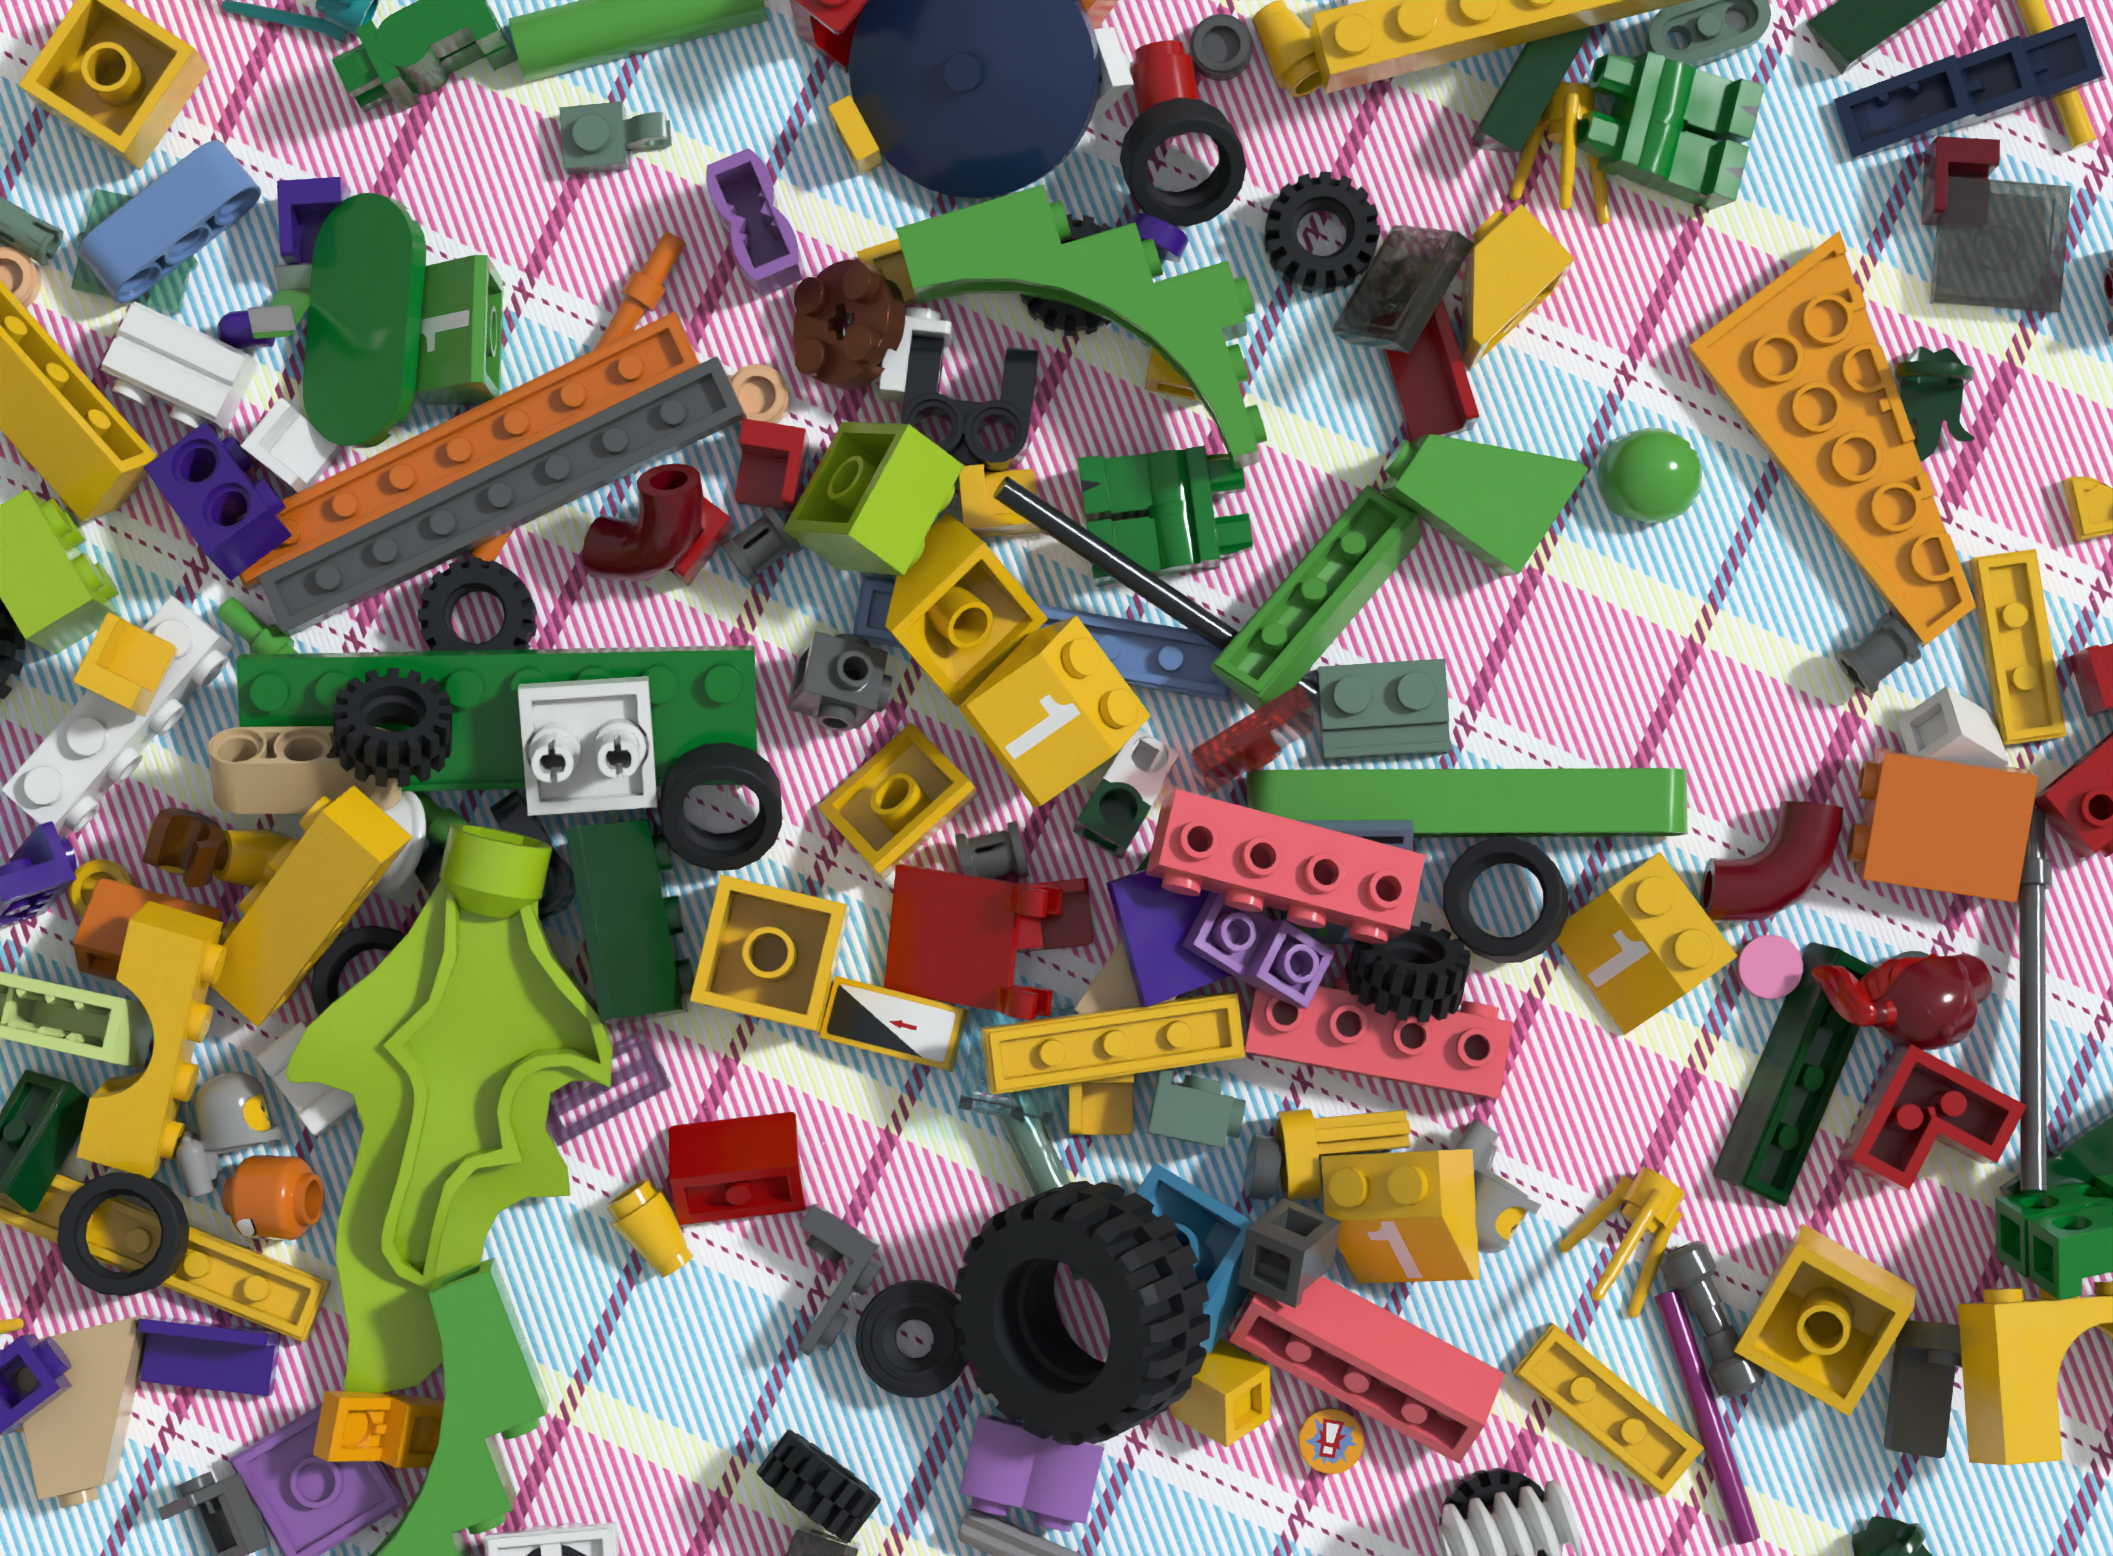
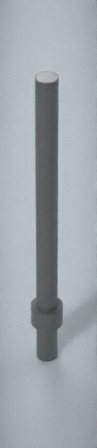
[2019,809,2052,1193]

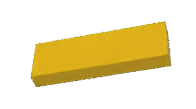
[1969,549,2067,746]
[1511,1322,1704,1498]

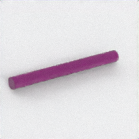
[1654,1289,1761,1545]

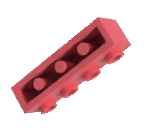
[1146,789,1426,945]
[1244,978,1513,1100]
[1229,1276,1505,1464]

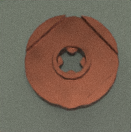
[793,260,905,390]

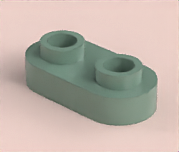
[1646,0,1771,68]

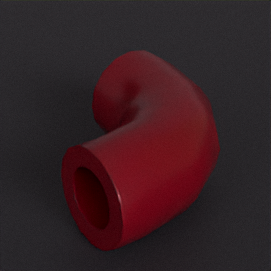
[583,463,703,581]
[1700,801,1844,923]

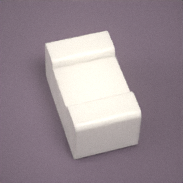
[255,1021,357,1136]

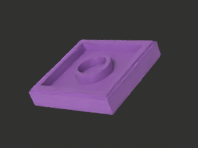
[228,1403,408,1556]

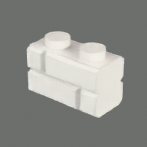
[101,301,258,431]

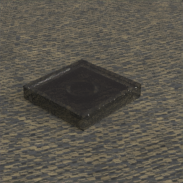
[1930,176,2071,314]
[1332,225,1474,353]

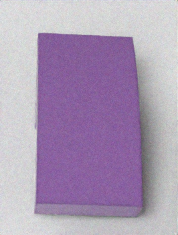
[1182,891,1335,1009]

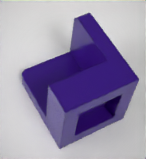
[277,177,351,265]

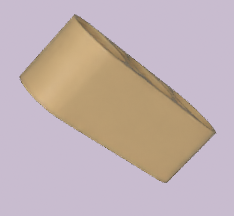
[207,726,402,814]

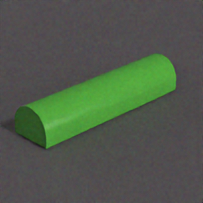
[508,0,768,83]

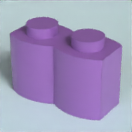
[706,148,803,297]
[959,1413,1105,1532]

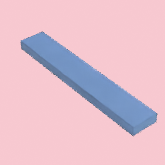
[853,576,1230,702]

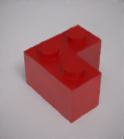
[1837,1044,2027,1190]

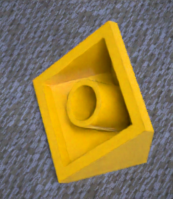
[817,723,977,880]

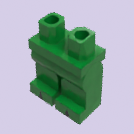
[332,0,517,113]
[1576,51,1765,210]
[1078,446,1253,587]
[1995,1173,2113,1300]

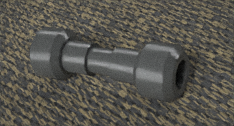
[1659,1240,1766,1399]

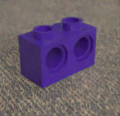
[144,422,292,581]

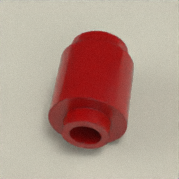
[1130,40,1200,138]

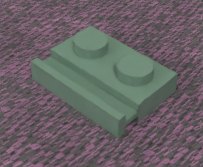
[1316,658,1452,761]

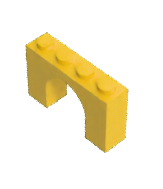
[1958,1281,2113,1465]

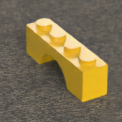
[76,901,227,1179]

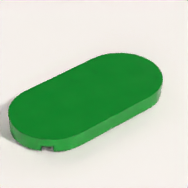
[303,193,426,449]

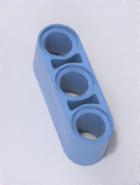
[77,140,261,304]

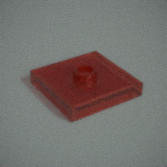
[1191,685,1314,796]

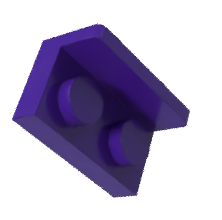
[0,821,77,928]

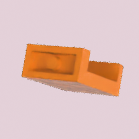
[1847,747,2039,903]

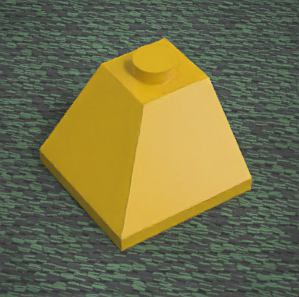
[885,512,1048,707]

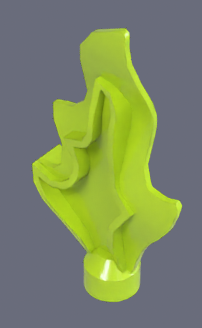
[285,824,613,1393]

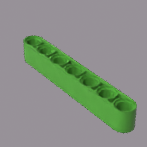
[1246,768,1688,838]

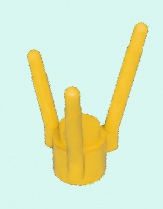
[1509,82,1610,225]
[1559,1167,1686,1318]

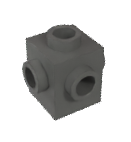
[787,631,892,731]

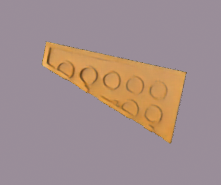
[1686,230,1976,648]

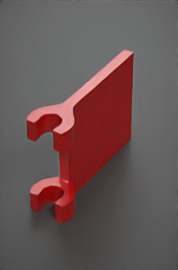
[884,864,1064,1020]

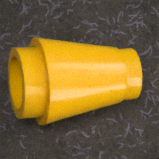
[1252,0,1323,98]
[606,1178,693,1278]

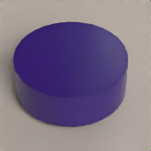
[1127,213,1189,262]

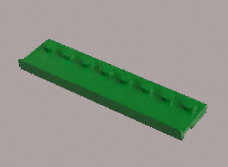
[236,645,757,791]

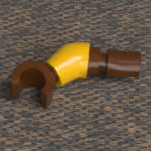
[143,808,367,906]

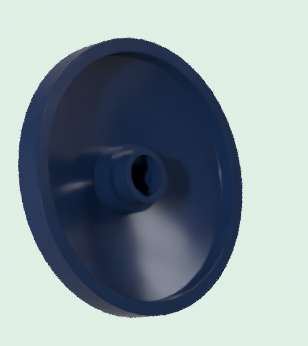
[849,0,1101,198]

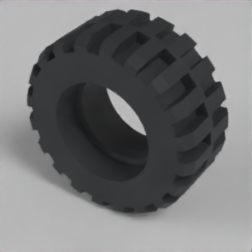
[954,1181,1211,1446]

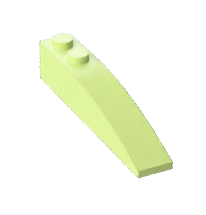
[0,971,153,1069]

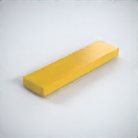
[981,991,1245,1095]

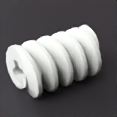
[1438,1480,1582,1556]

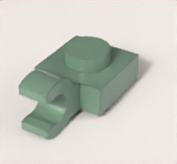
[559,101,672,175]

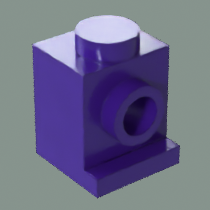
[0,1334,72,1436]

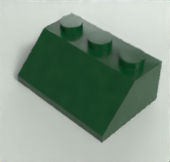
[565,819,695,1026]

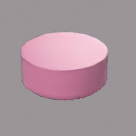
[1736,935,1803,1000]

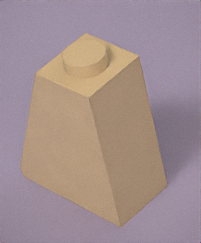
[6,1315,148,1508]

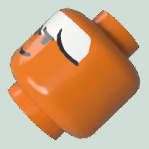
[222,1155,324,1241]

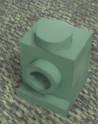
[1147,1069,1246,1148]

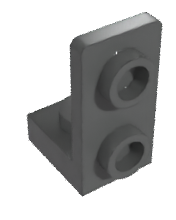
[798,1204,884,1356]
[1884,1321,1962,1458]

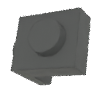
[158,1471,269,1556]

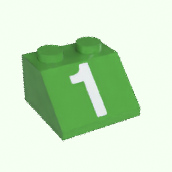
[415,255,504,405]

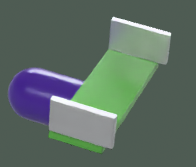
[217,263,312,349]

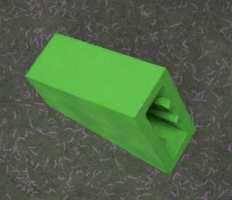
[1380,434,1588,577]

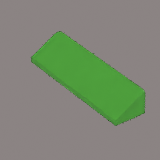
[1210,485,1421,718]

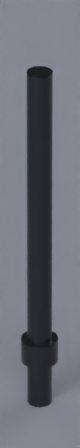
[993,476,1319,706]

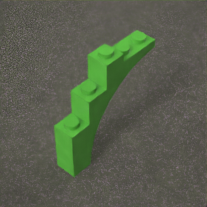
[896,185,1267,470]
[369,1257,550,1556]

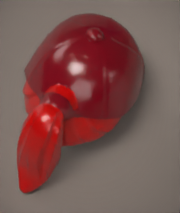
[1812,953,1993,1050]

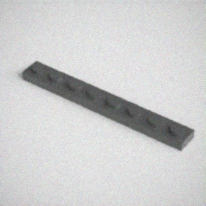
[257,356,747,637]

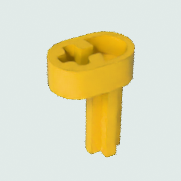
[1276,1109,1411,1201]

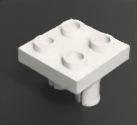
[518,676,658,816]

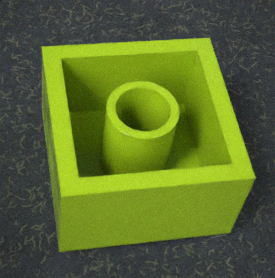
[783,422,964,576]
[0,489,121,655]

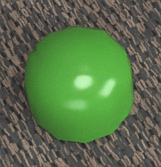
[1598,428,1702,524]

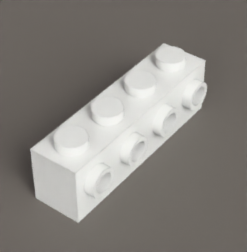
[1,595,234,838]

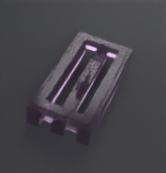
[546,1029,674,1146]

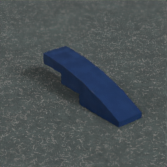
[1834,16,2107,159]

